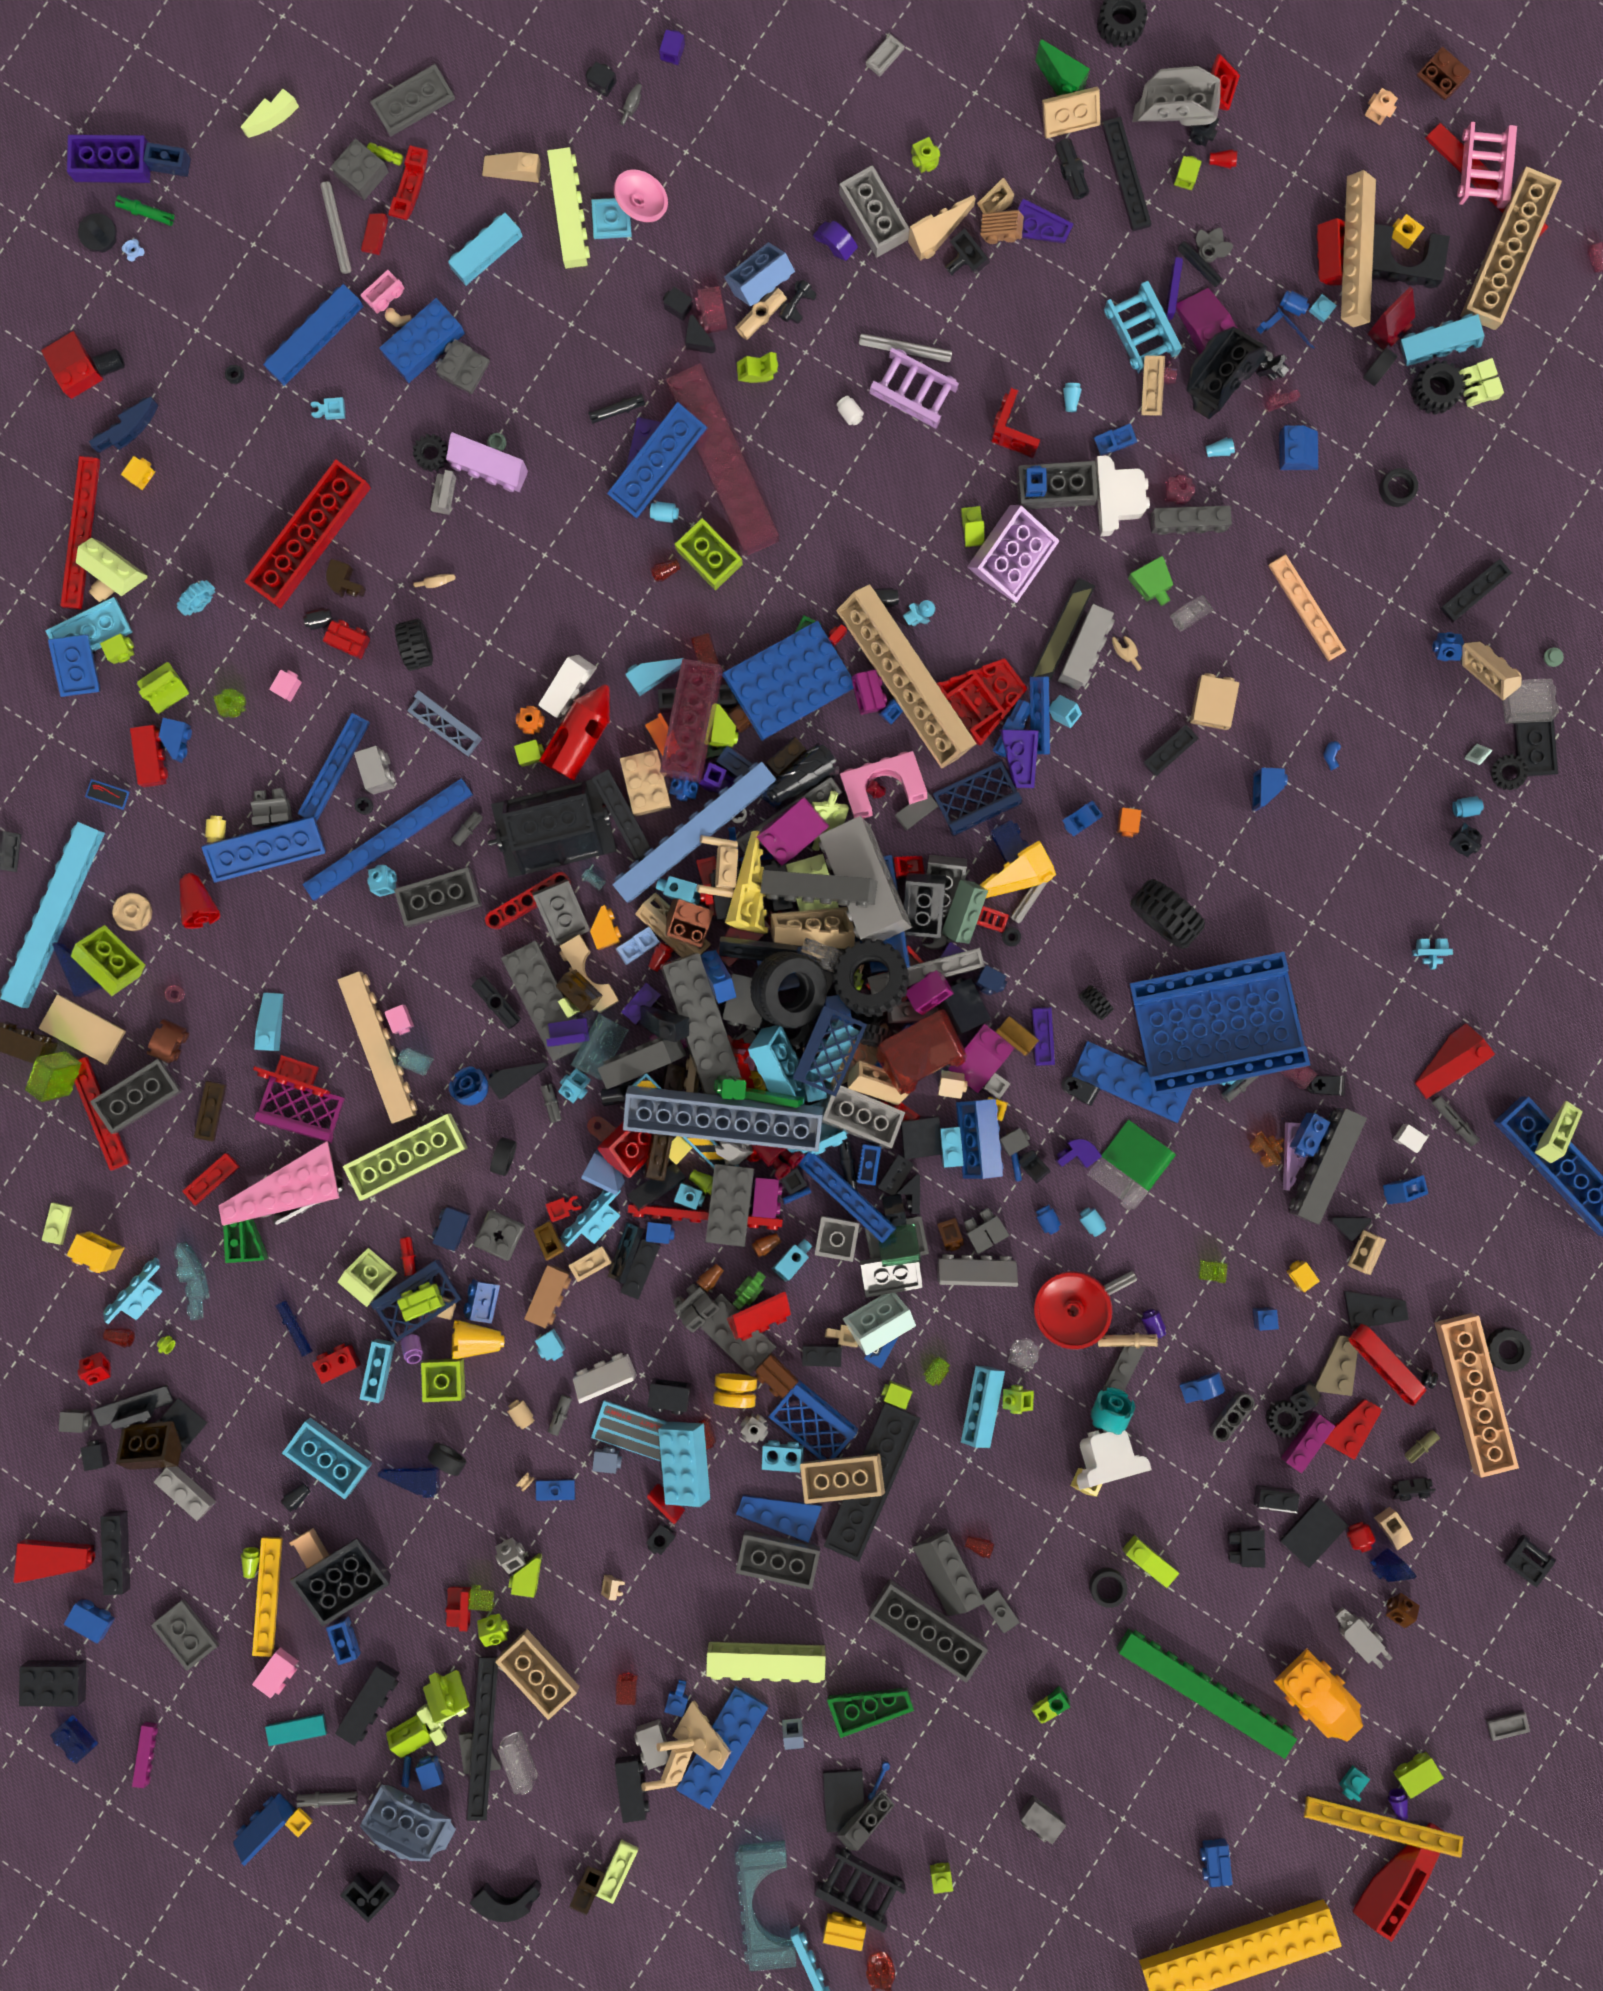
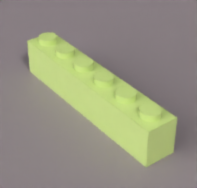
[547,147,590,269]

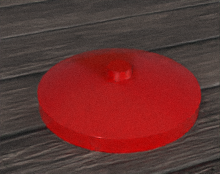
[1034,1271,1113,1349]

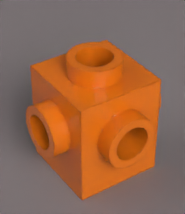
[516,706,544,735]

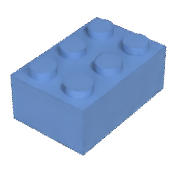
[724,242,795,306]

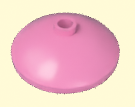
[614,170,668,222]

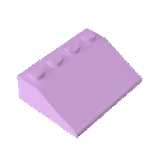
[967,505,1059,603]

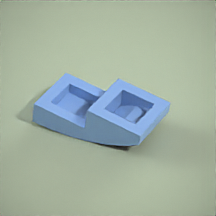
[616,927,660,965]

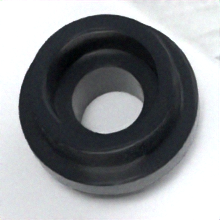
[225,365,244,384]
[1002,927,1021,947]

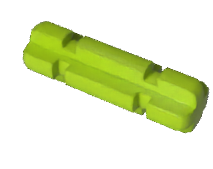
[367,142,403,166]

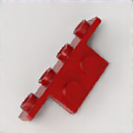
[253,1055,330,1097]

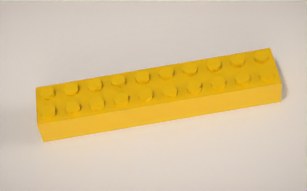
[1139,1899,1342,1991]

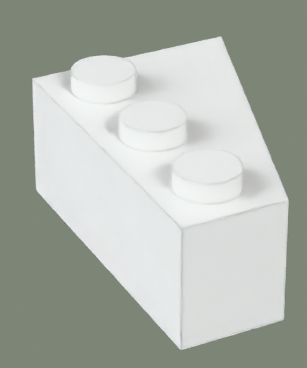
[538,655,597,718]

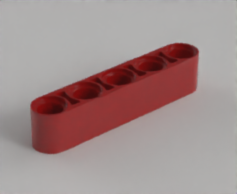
[485,872,571,930]
[1348,1324,1426,1406]

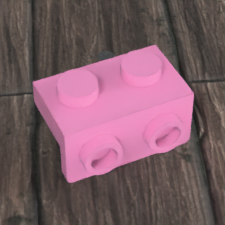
[360,270,405,314]

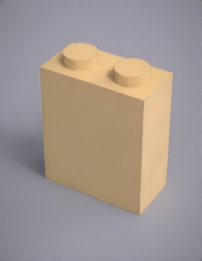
[1190,673,1239,730]

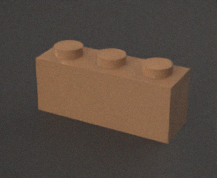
[524,1264,572,1328]

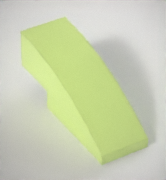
[241,89,299,138]

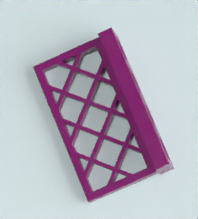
[254,1076,345,1143]

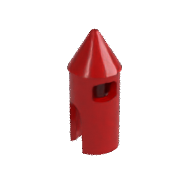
[539,684,610,781]

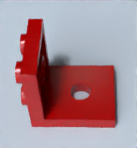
[991,388,1040,458]

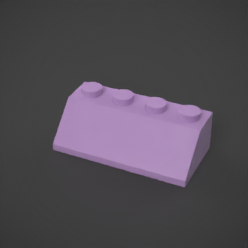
[446,432,528,492]

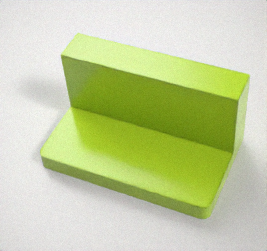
[386,1715,432,1758]

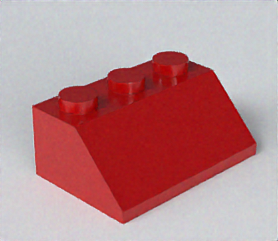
[1317,218,1345,286]
[597,1121,652,1178]
[726,1292,791,1341]

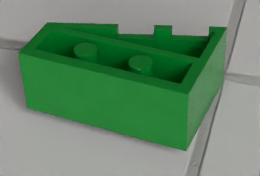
[223,1219,269,1263]

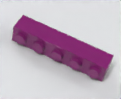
[132,1722,158,1788]

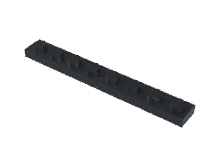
[466,1657,498,1821]

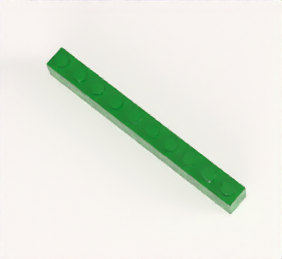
[1116,1628,1297,1759]

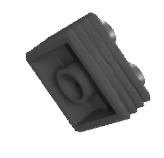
[473,1210,525,1261]

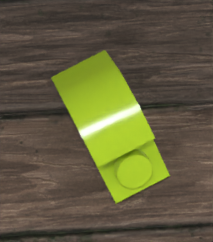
[737,352,778,383]

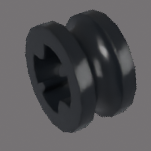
[354,797,374,815]
[1421,1369,1438,1389]

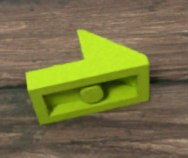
[961,506,984,548]

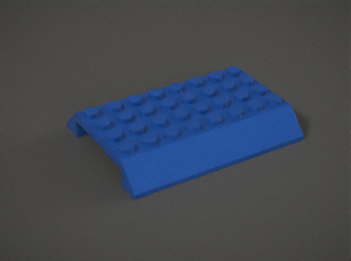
[1130,952,1310,1096]

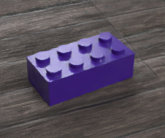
[67,135,151,183]

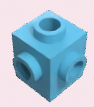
[367,865,397,897]
[558,1068,591,1103]

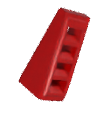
[976,906,1009,933]

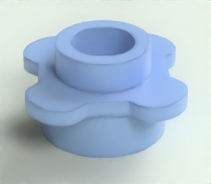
[122,239,144,262]

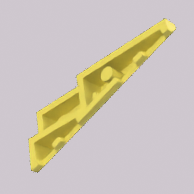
[725,830,768,934]

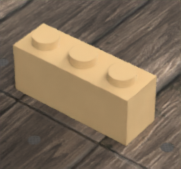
[848,1060,910,1105]

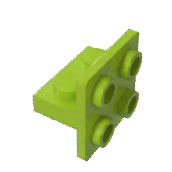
[137,662,189,714]
[423,1670,470,1724]

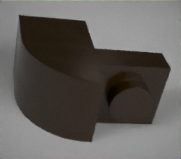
[326,559,366,598]
[569,1866,605,1916]

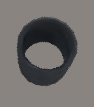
[93,348,125,376]

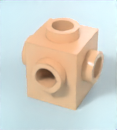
[1365,88,1398,125]

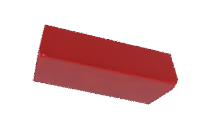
[361,213,388,255]
[647,1484,685,1524]

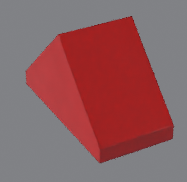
[893,856,925,879]

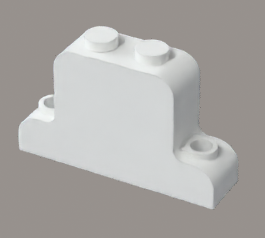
[1095,456,1150,537]
[1077,1430,1152,1490]

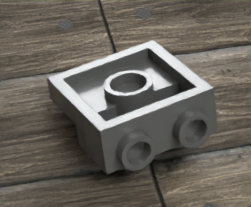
[436,339,490,395]

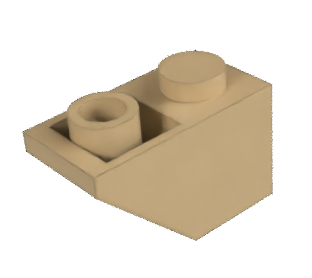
[1374,1507,1413,1551]

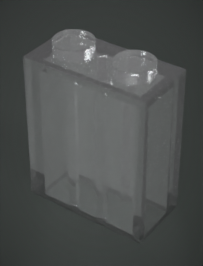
[1502,678,1559,723]
[497,1731,538,1795]

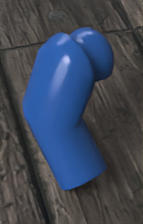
[1323,741,1341,770]

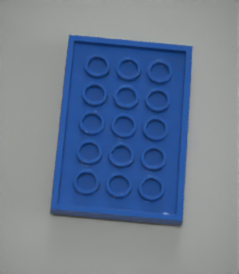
[722,621,854,741]

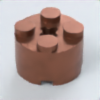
[147,1019,189,1063]

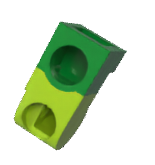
[1031,1686,1070,1723]

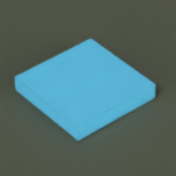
[591,198,632,239]

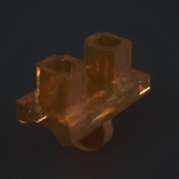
[1249,1131,1284,1168]

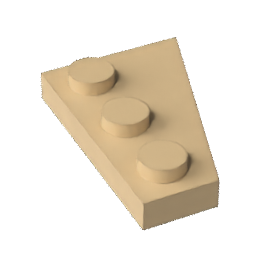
[673,1701,731,1770]

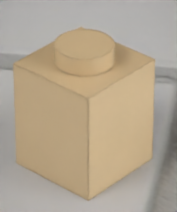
[938,1070,968,1099]

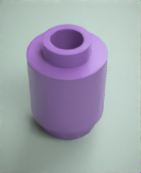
[401,1334,423,1364]

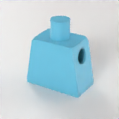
[656,876,701,906]
[771,1239,812,1282]

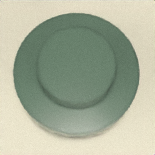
[487,433,507,452]
[1544,647,1564,667]

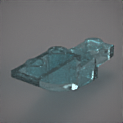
[174,1242,210,1321]

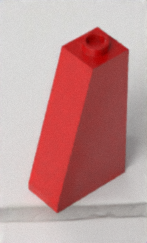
[14,1539,96,1583]

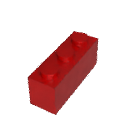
[130,725,168,787]

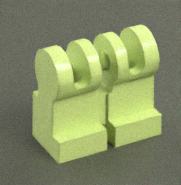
[1459,358,1504,407]

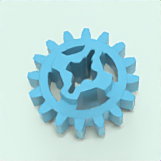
[177,580,215,616]

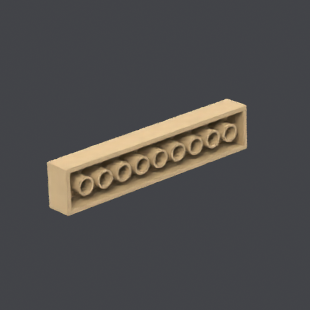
[836,584,976,769]

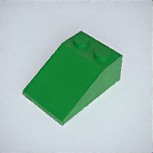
[1035,39,1090,96]

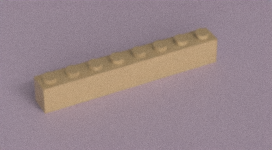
[1341,170,1376,328]
[338,971,418,1124]

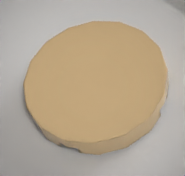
[112,893,152,931]

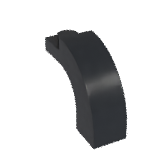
[470,1879,542,1922]

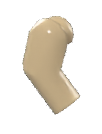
[385,308,412,327]

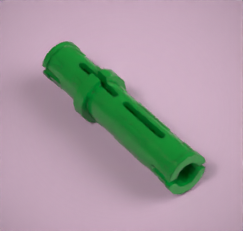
[115,195,175,226]

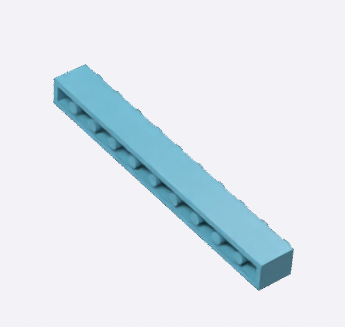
[0,822,105,1008]

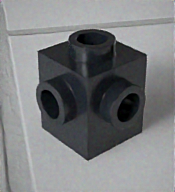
[1189,118,1219,147]
[1449,823,1483,858]

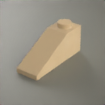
[482,152,541,183]

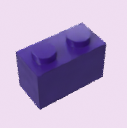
[621,983,662,1025]

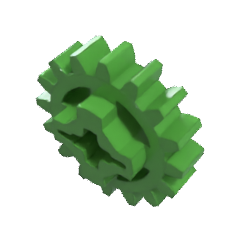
[733,1271,766,1310]

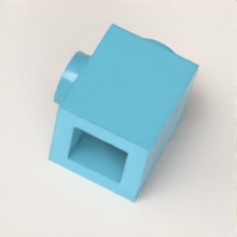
[1049,695,1082,728]
[674,1183,705,1210]
[535,1329,566,1361]

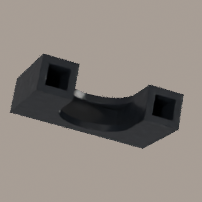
[1372,224,1450,289]
[708,860,793,921]

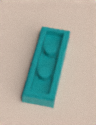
[265,1714,328,1746]

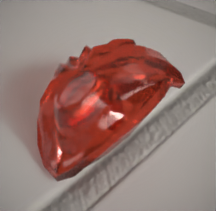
[866,1951,895,1991]

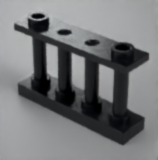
[814,1846,906,1933]

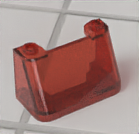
[876,1010,967,1095]

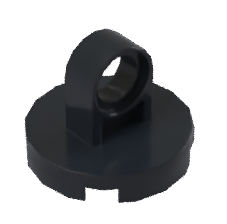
[78,213,117,253]

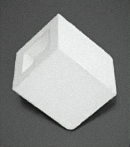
[1393,1124,1428,1153]

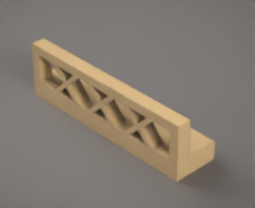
[635,892,711,957]

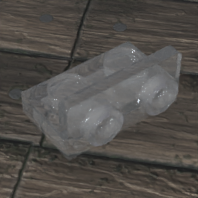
[800,938,842,973]

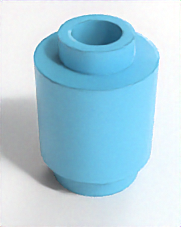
[650,501,679,523]
[1079,1207,1107,1237]

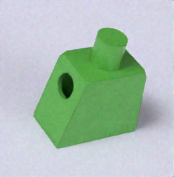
[1128,556,1173,606]

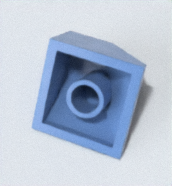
[581,1149,625,1195]

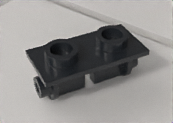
[1392,1477,1436,1502]

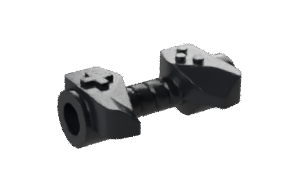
[779,280,816,324]

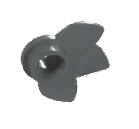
[1196,228,1233,263]

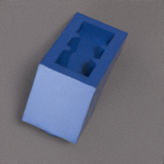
[1383,1175,1428,1204]

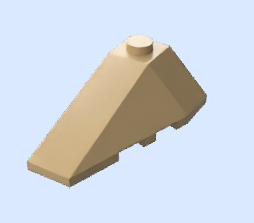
[908,195,976,261]

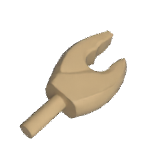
[414,574,455,588]
[1112,636,1142,671]

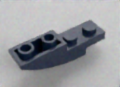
[89,396,159,453]

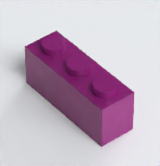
[1281,1411,1335,1474]

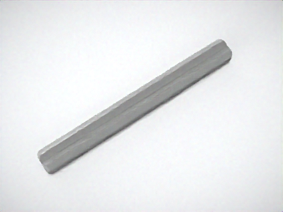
[320,181,352,274]
[859,333,952,362]

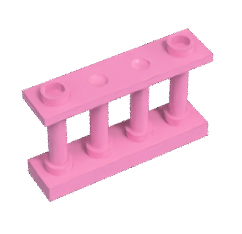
[1457,122,1517,208]

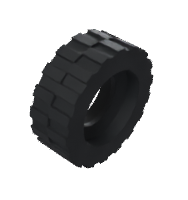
[1486,1327,1532,1372]

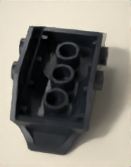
[1186,326,1268,419]

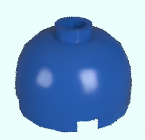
[449,1066,489,1106]

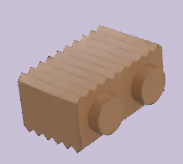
[980,210,1024,244]

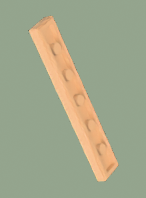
[1268,554,1346,662]

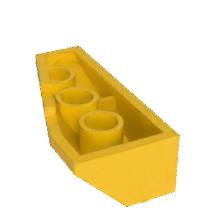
[980,841,1056,898]

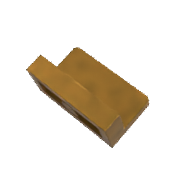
[995,1016,1039,1056]

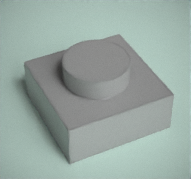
[984,1073,1010,1099]

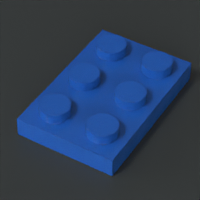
[48,634,101,697]

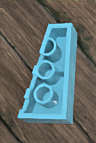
[1400,314,1484,366]

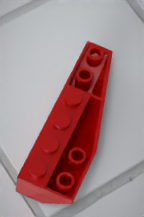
[1352,1822,1445,1942]

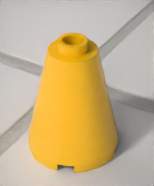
[451,1320,504,1359]

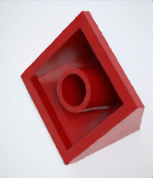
[1210,54,1240,111]

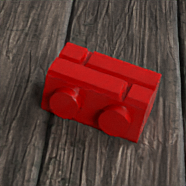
[323,620,370,659]

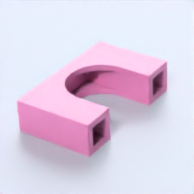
[840,751,927,819]

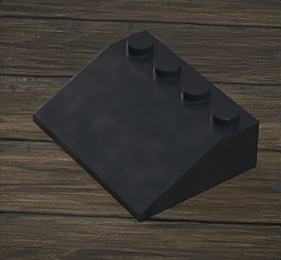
[290,1538,391,1626]

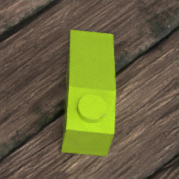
[1122,1535,1179,1588]

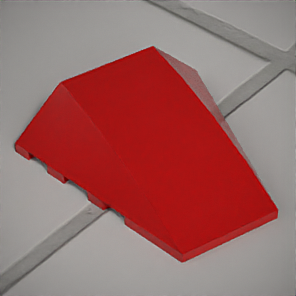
[936,658,1028,746]

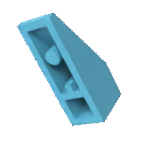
[625,658,687,697]
[254,993,284,1051]

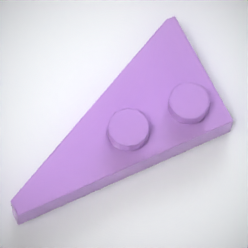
[1283,1122,1308,1190]

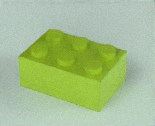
[675,518,743,591]
[71,925,145,996]

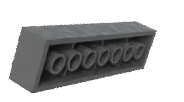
[660,952,741,1095]

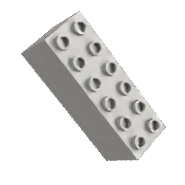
[819,816,912,943]

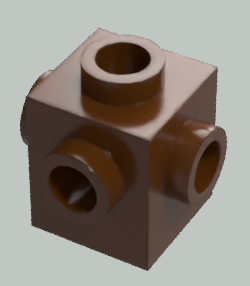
[1385,1593,1420,1629]

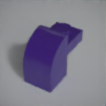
[813,221,858,261]
[698,762,735,793]
[1055,1139,1102,1168]

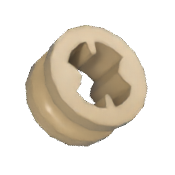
[516,1472,535,1491]

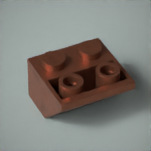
[1417,47,1471,100]
[666,898,714,948]

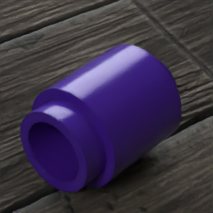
[1141,1309,1166,1339]

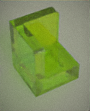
[1199,1260,1227,1283]
[469,1585,495,1612]

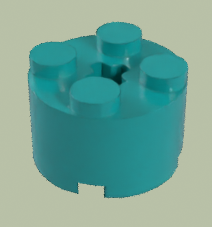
[1091,1388,1135,1435]

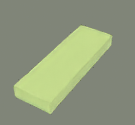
[595,1840,639,1904]

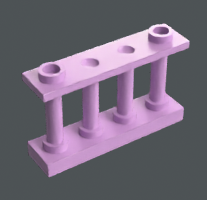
[870,348,959,429]

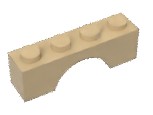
[559,935,620,1013]

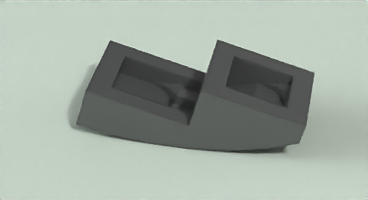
[895,792,938,831]

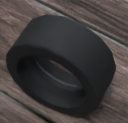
[1363,348,1398,386]
[1379,468,1419,507]
[490,1137,517,1176]
[427,1443,466,1476]
[1089,1568,1128,1608]

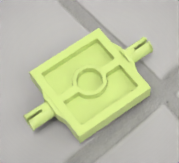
[812,791,849,851]

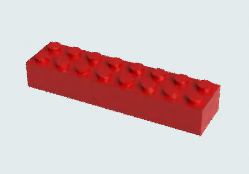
[244,459,371,609]

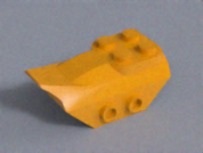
[1274,1649,1363,1741]

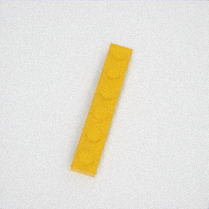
[252,1536,283,1657]

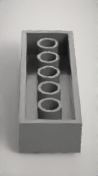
[501,941,589,1061]
[1289,1108,1367,1225]
[868,1578,988,1683]

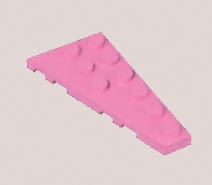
[219,1141,339,1226]

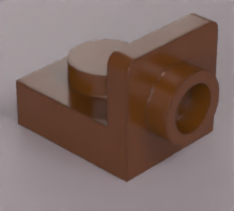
[937,1218,964,1251]

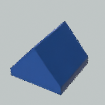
[879,699,903,724]

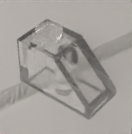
[1170,595,1214,632]

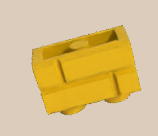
[823,1912,866,1951]

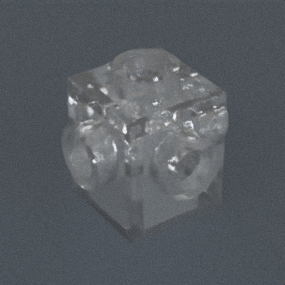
[1008,1338,1040,1369]

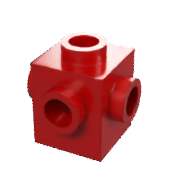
[78,1352,111,1386]

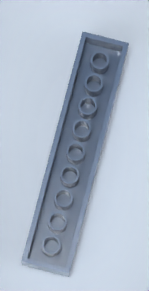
[623,1085,823,1152]

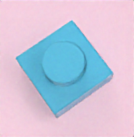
[1309,294,1337,323]

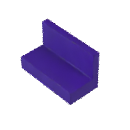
[546,1018,590,1047]

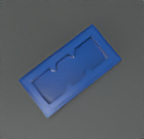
[536,1479,575,1501]

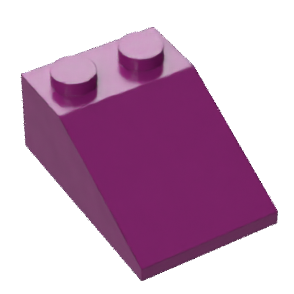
[1176,288,1237,354]
[757,797,829,866]
[948,1024,1015,1093]

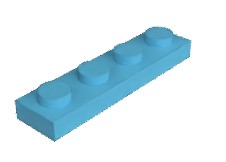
[791,1926,830,1991]

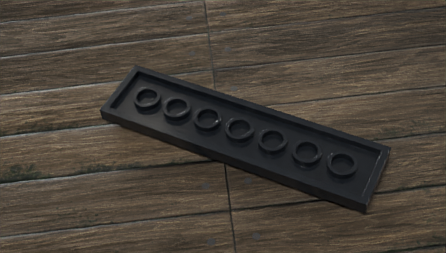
[824,1402,921,1562]

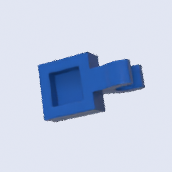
[664,1679,689,1717]

